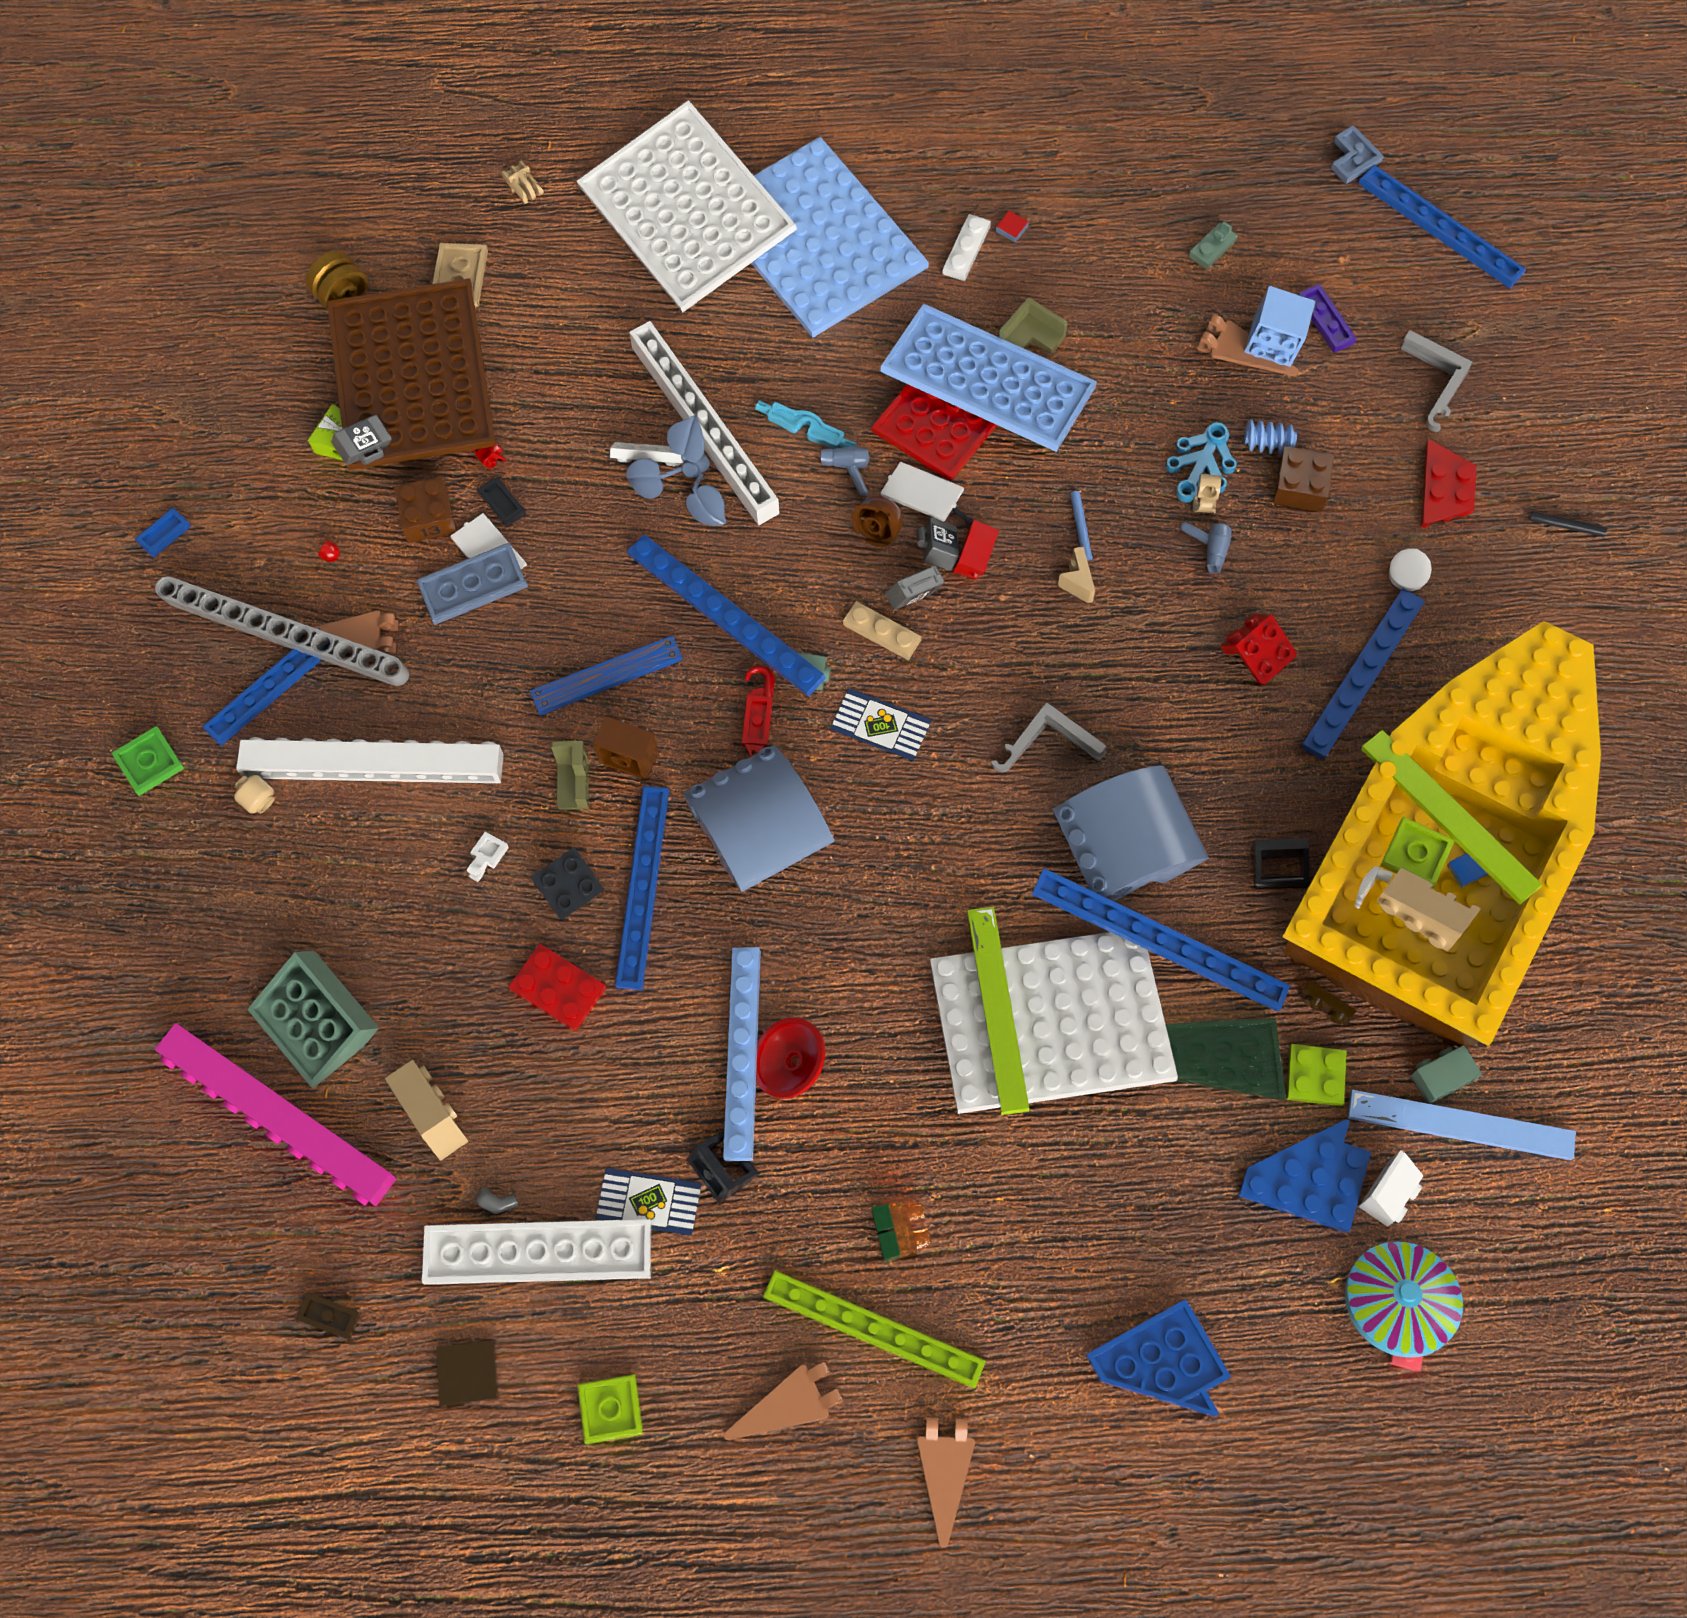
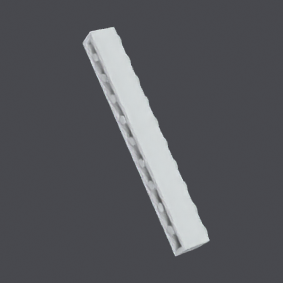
[629,321,779,526]
[236,737,504,783]

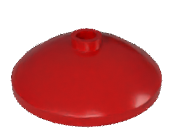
[756,1017,826,1099]

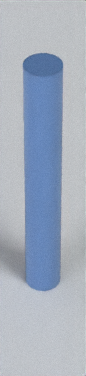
[1070,491,1092,561]

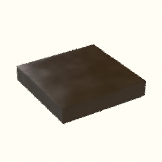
[436,1340,499,1407]

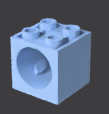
[1244,286,1315,367]

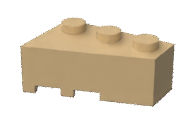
[1376,868,1481,952]
[385,1060,469,1161]

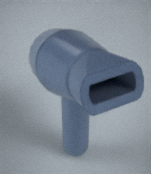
[821,446,869,497]
[1181,522,1232,574]

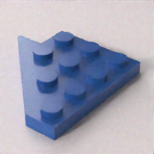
[1239,1119,1371,1233]
[1086,1299,1231,1417]

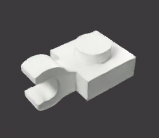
[467,832,508,882]

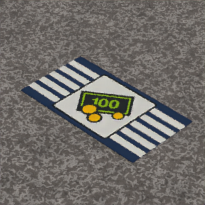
[830,688,932,761]
[595,1168,702,1236]

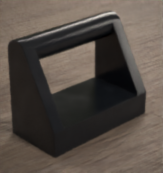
[1250,838,1309,888]
[687,1130,760,1204]

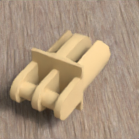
[501,161,544,204]

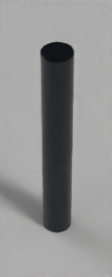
[1529,511,1607,537]

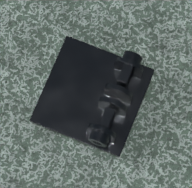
[531,847,604,920]

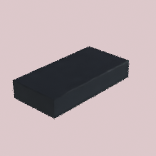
[477,476,526,528]

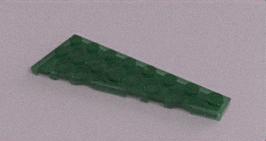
[1165,1018,1286,1100]

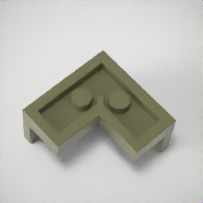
[999,297,1067,354]
[551,741,589,810]

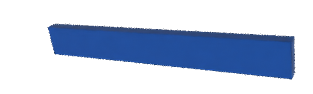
[1359,165,1526,288]
[615,786,670,991]

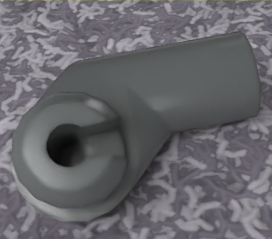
[476,1188,519,1214]

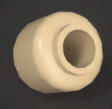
[234,775,275,814]

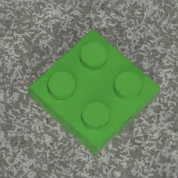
[111,726,185,796]

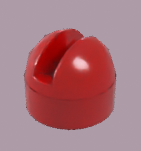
[318,540,340,562]

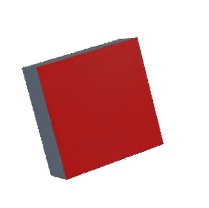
[996,211,1029,243]

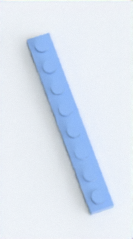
[723,947,761,1161]

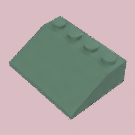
[247,951,379,1088]

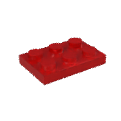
[508,944,607,1032]

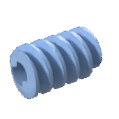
[1243,419,1297,455]

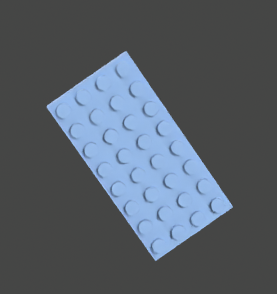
[880,304,1097,452]

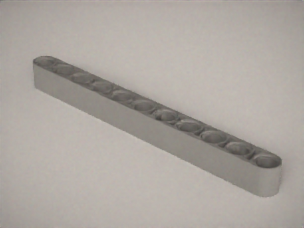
[155,576,409,686]

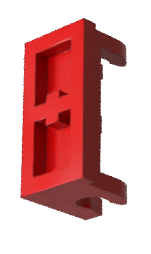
[953,520,999,579]

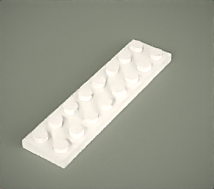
[422,1219,651,1285]

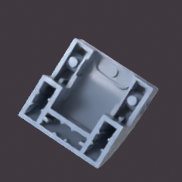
[683,744,834,892]
[1053,766,1209,902]

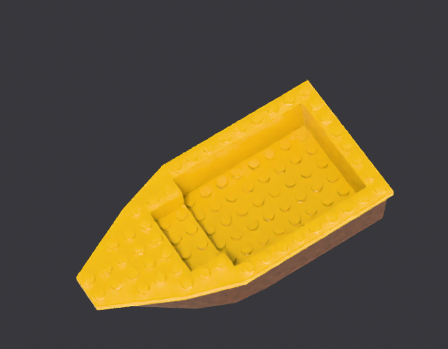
[1283,621,1601,1049]

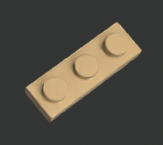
[843,601,921,660]

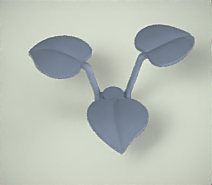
[626,415,727,526]

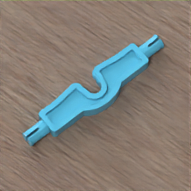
[755,400,857,449]

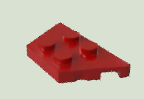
[1421,440,1477,528]

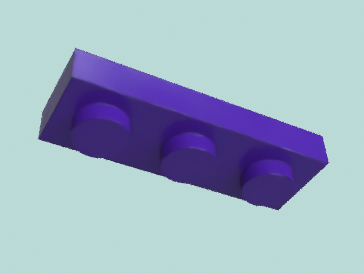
[1298,284,1357,353]

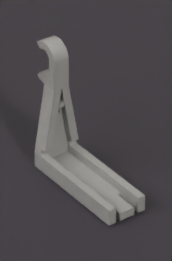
[1401,330,1472,432]
[991,703,1107,773]

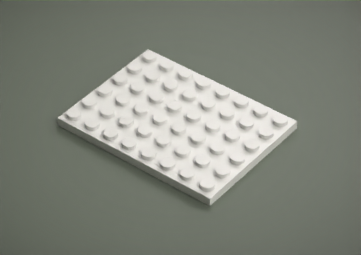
[577,100,797,312]
[930,932,1178,1114]

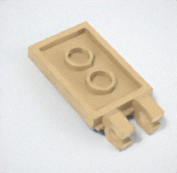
[432,243,488,308]

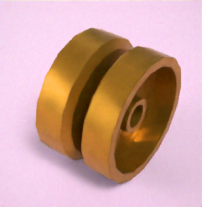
[305,251,369,311]

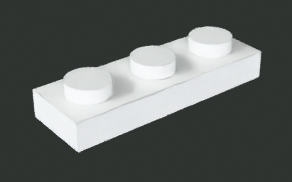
[943,214,991,281]
[610,442,685,466]

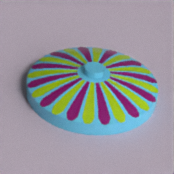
[1345,1242,1463,1357]

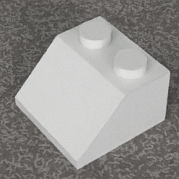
[1359,1150,1423,1227]

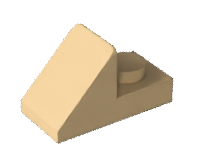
[1058,546,1095,603]

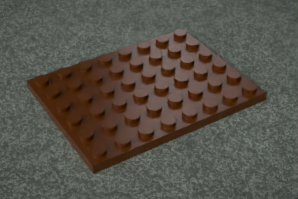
[327,278,496,470]

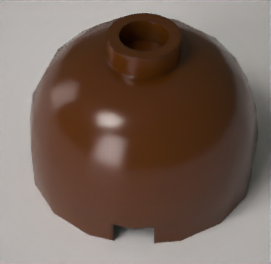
[852,496,902,547]

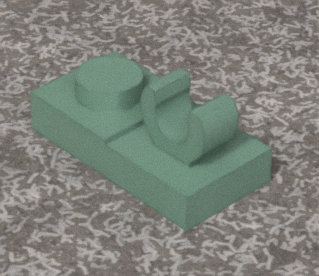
[1189,221,1238,270]

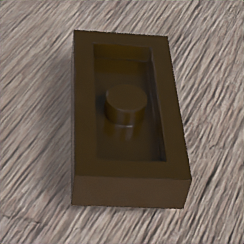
[1299,980,1357,1026]
[295,1292,362,1341]

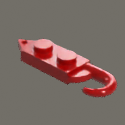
[742,665,775,757]

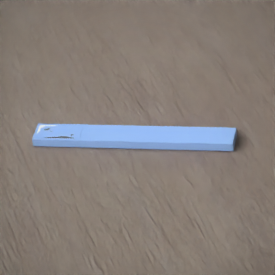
[1347,1090,1576,1160]

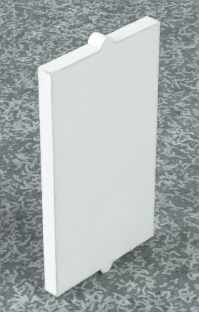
[880,462,964,522]
[450,513,527,569]

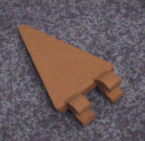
[1197,314,1298,376]
[300,611,398,654]
[724,1362,843,1440]
[917,1417,975,1548]

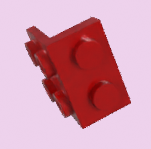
[1220,614,1297,684]

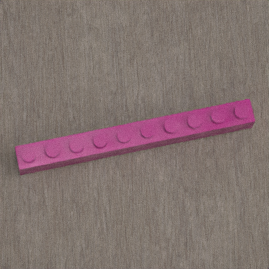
[154,1023,396,1207]

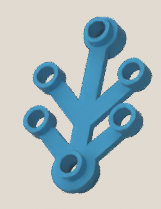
[1166,423,1237,503]

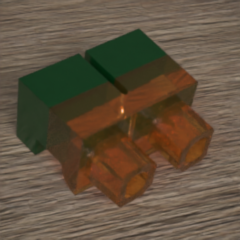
[872,1200,931,1264]

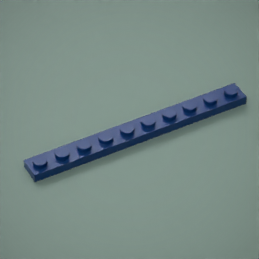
[627,534,826,697]
[1032,868,1290,1012]

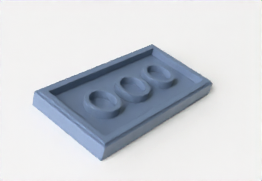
[416,542,528,625]

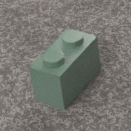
[1410,1045,1482,1104]

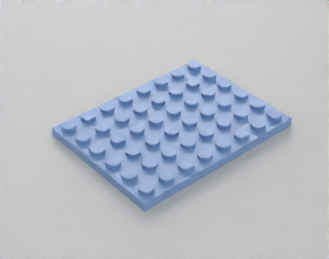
[751,137,929,338]

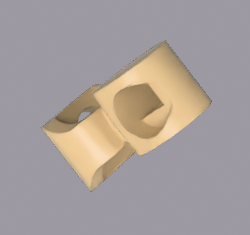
[1193,474,1221,514]

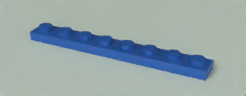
[1301,588,1425,761]

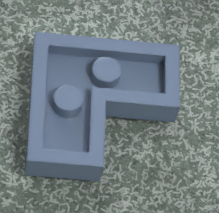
[1331,125,1383,184]

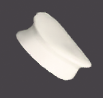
[1389,548,1432,591]

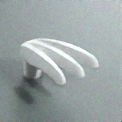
[1355,866,1393,909]

